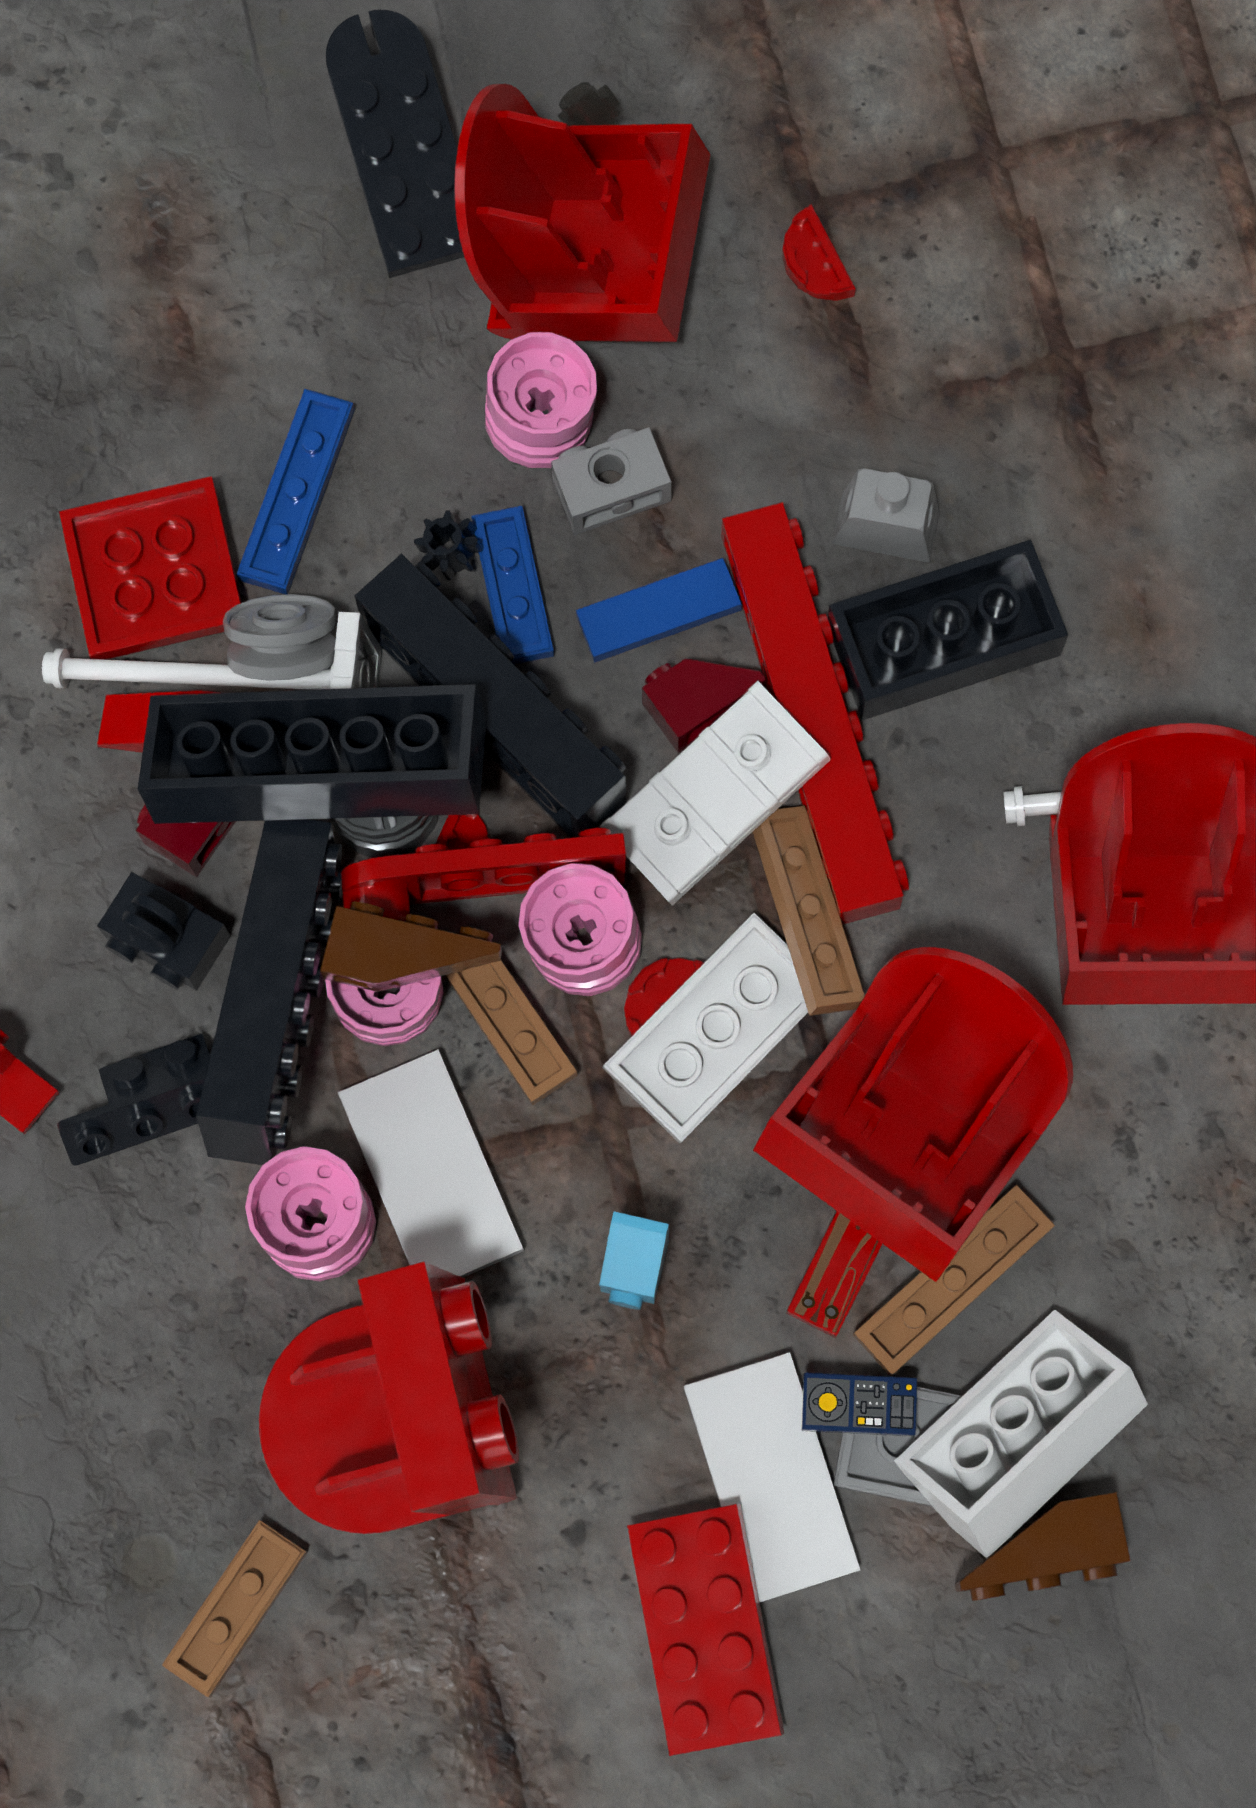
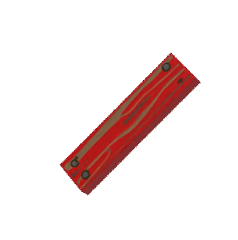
[786,1211,882,1339]

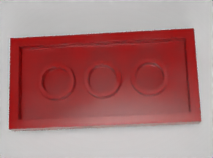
[627,1504,785,1756]

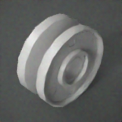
[223,594,336,681]

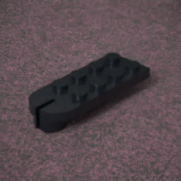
[325,9,464,278]

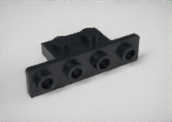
[57,1034,210,1166]

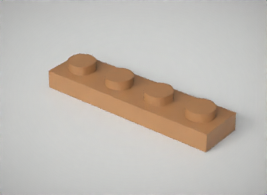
[753,806,865,1016]
[853,1185,1055,1377]

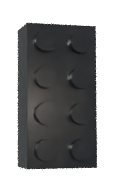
[828,539,1068,721]

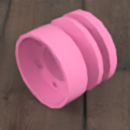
[485,332,597,468]
[518,863,642,996]
[325,976,444,1046]
[245,1147,376,1281]

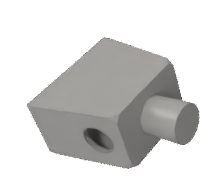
[832,468,939,563]

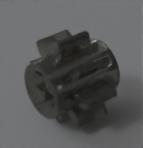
[558,82,620,126]

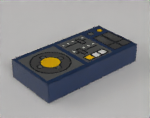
[801,1373,917,1437]

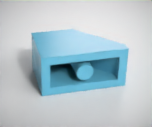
[599,1211,669,1310]

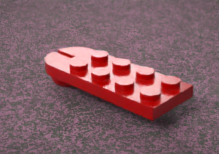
[341,828,626,922]

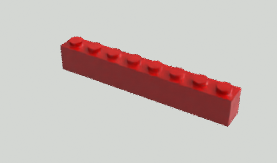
[721,502,909,925]

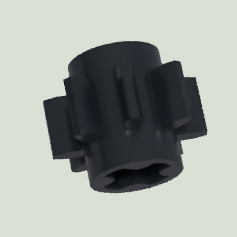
[414,510,483,580]

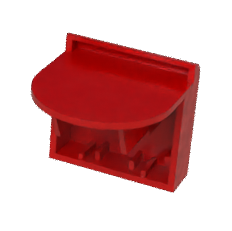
[455,84,711,342]
[1049,723,1256,1005]
[753,947,1073,1282]
[259,1261,519,1534]

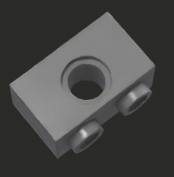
[551,427,671,536]

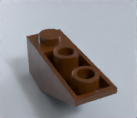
[320,902,502,992]
[955,1492,1130,1601]

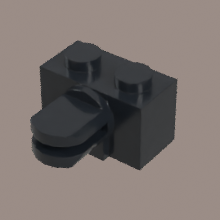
[97,872,231,991]

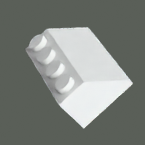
[894,1310,1148,1559]

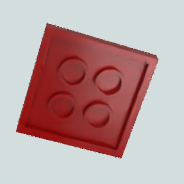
[59,476,241,660]

